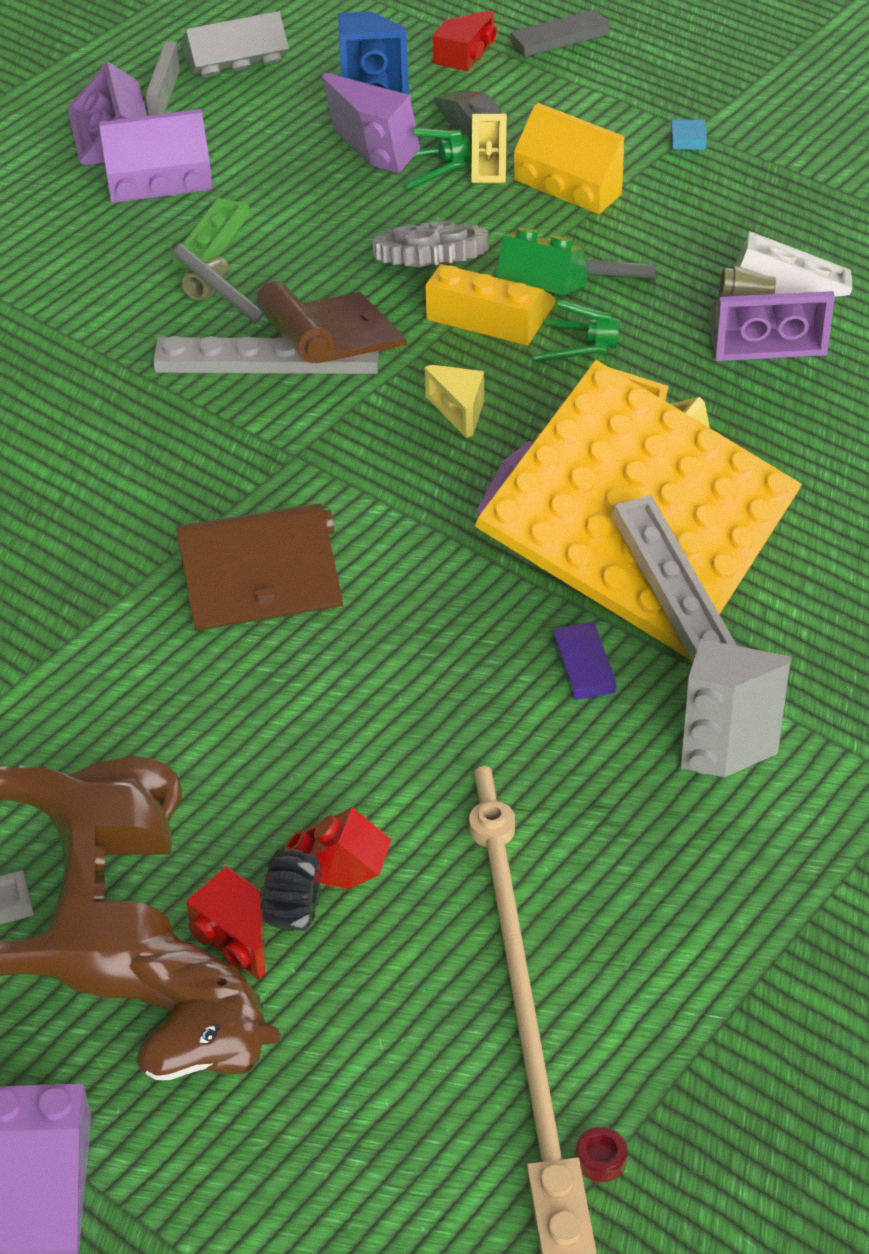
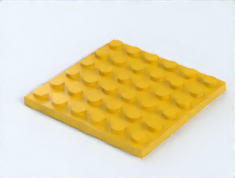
[475,360,802,660]

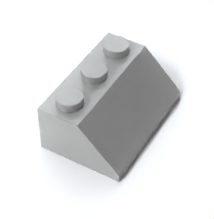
[180,11,289,77]
[681,639,791,777]

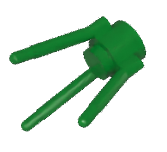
[404,128,472,189]
[531,300,619,362]

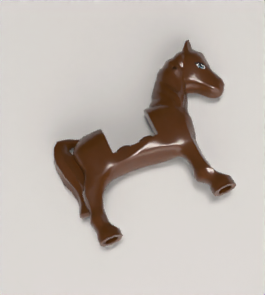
[0,756,281,1080]

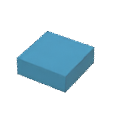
[671,120,707,149]

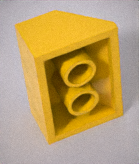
[514,103,624,214]
[426,264,555,346]

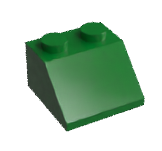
[496,227,588,295]

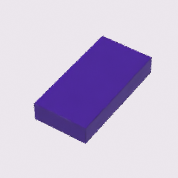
[553,622,617,700]

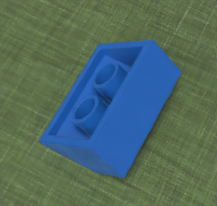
[338,12,409,95]

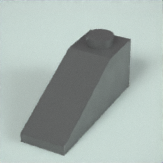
[434,90,502,146]

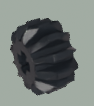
[261,849,322,931]

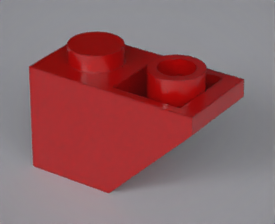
[432,11,497,72]
[285,807,392,889]
[186,866,265,980]

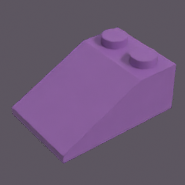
[322,72,420,174]
[0,1084,92,1254]

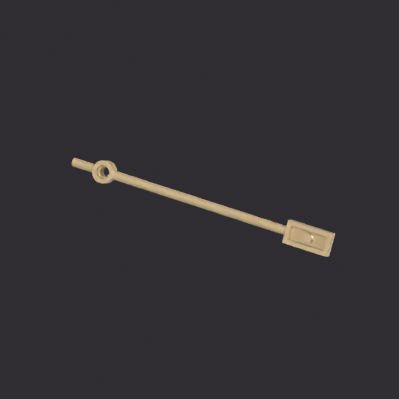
[469,766,596,1254]

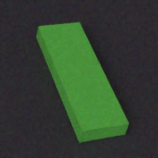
[173,198,250,270]

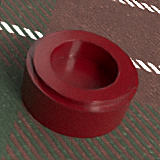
[575,1127,628,1182]

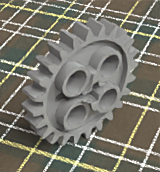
[372,221,489,267]

